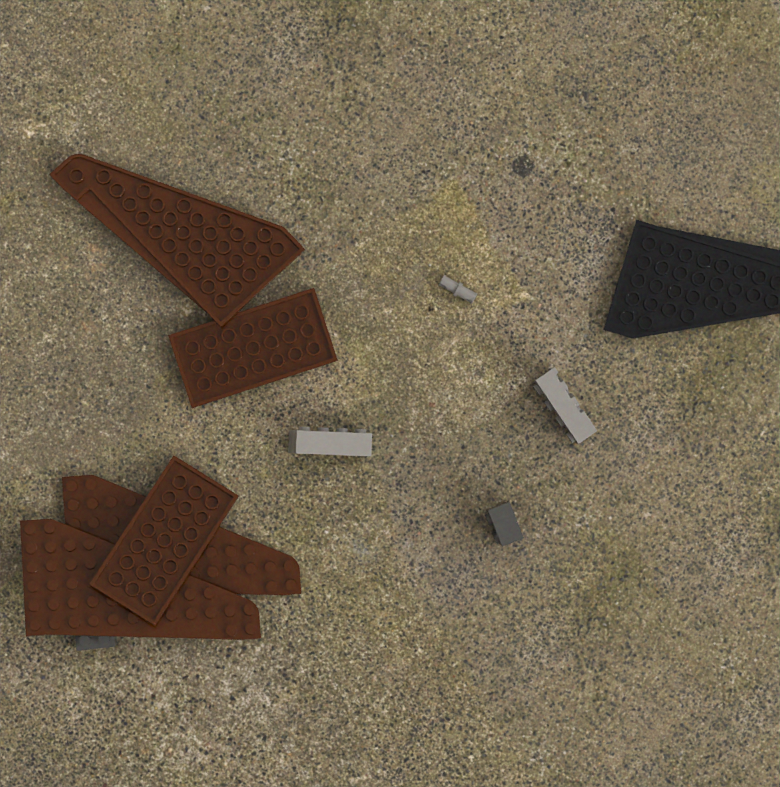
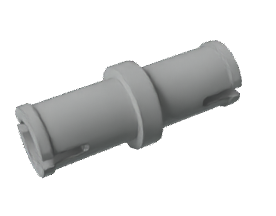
[438,275,478,304]

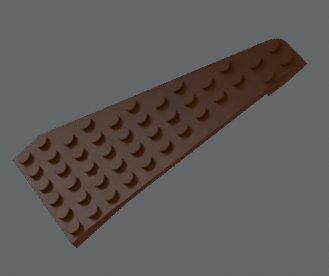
[49,154,305,328]
[62,475,301,595]
[20,519,261,640]

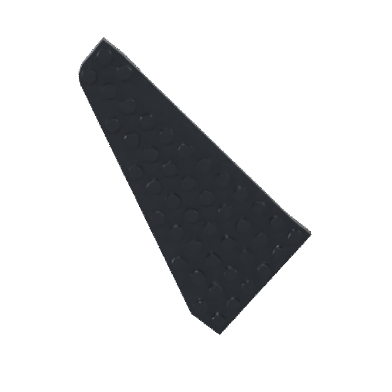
[603,220,780,339]

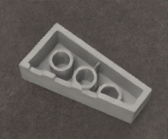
[533,367,597,444]
[288,427,372,456]

